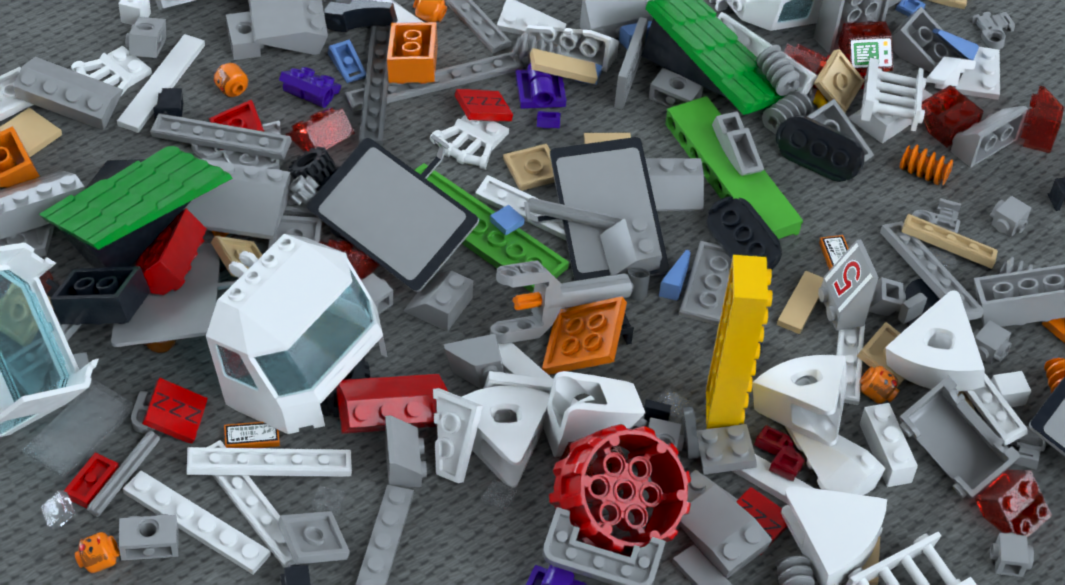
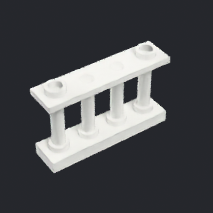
[860,58,927,131]
[846,531,977,585]

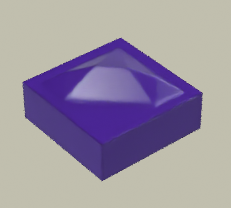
[537,111,561,129]

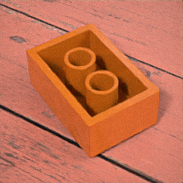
[387,22,438,84]

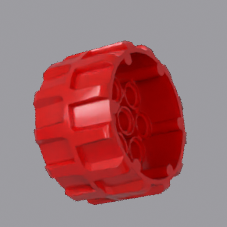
[549,424,691,557]

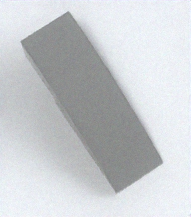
[712,111,764,176]

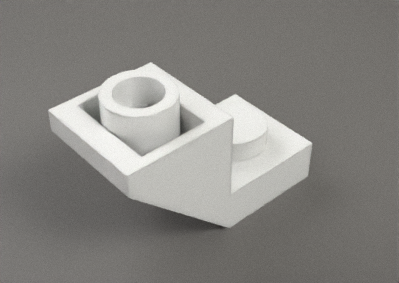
[926,56,976,90]

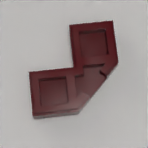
[754,425,804,481]

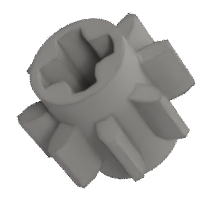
[289,175,319,205]

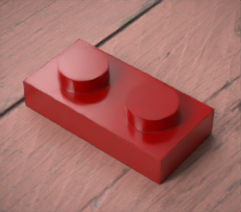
[63,452,119,509]

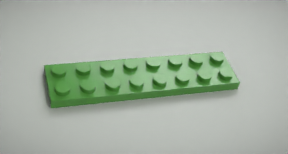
[415,163,569,293]

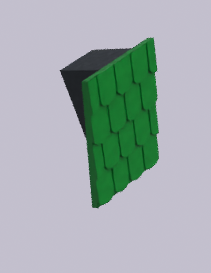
[641,0,787,115]
[39,146,233,268]

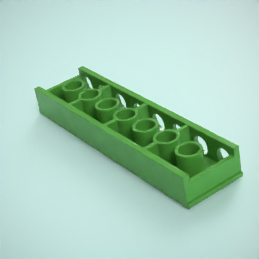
[665,96,803,239]

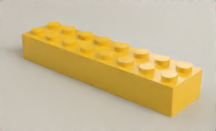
[706,255,773,429]

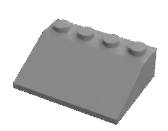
[248,0,328,55]
[814,0,890,54]
[184,158,290,240]
[0,170,85,240]

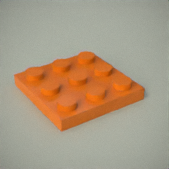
[542,296,627,375]

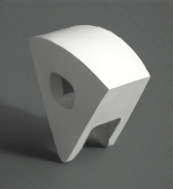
[886,291,985,391]
[752,355,847,446]
[543,371,645,457]
[462,385,550,488]
[781,486,887,585]

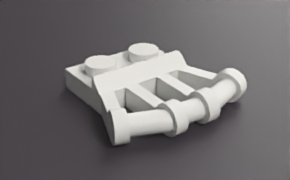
[71,46,152,96]
[430,114,509,170]

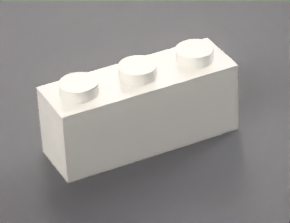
[860,403,918,487]

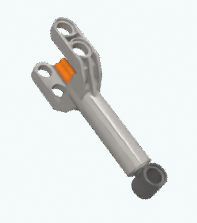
[490,260,650,344]

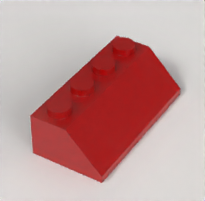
[135,208,207,295]
[336,374,449,434]

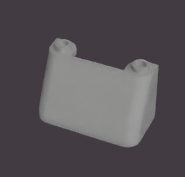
[899,375,1021,499]
[543,507,666,585]

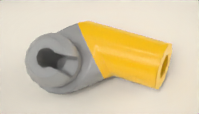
[807,88,828,109]

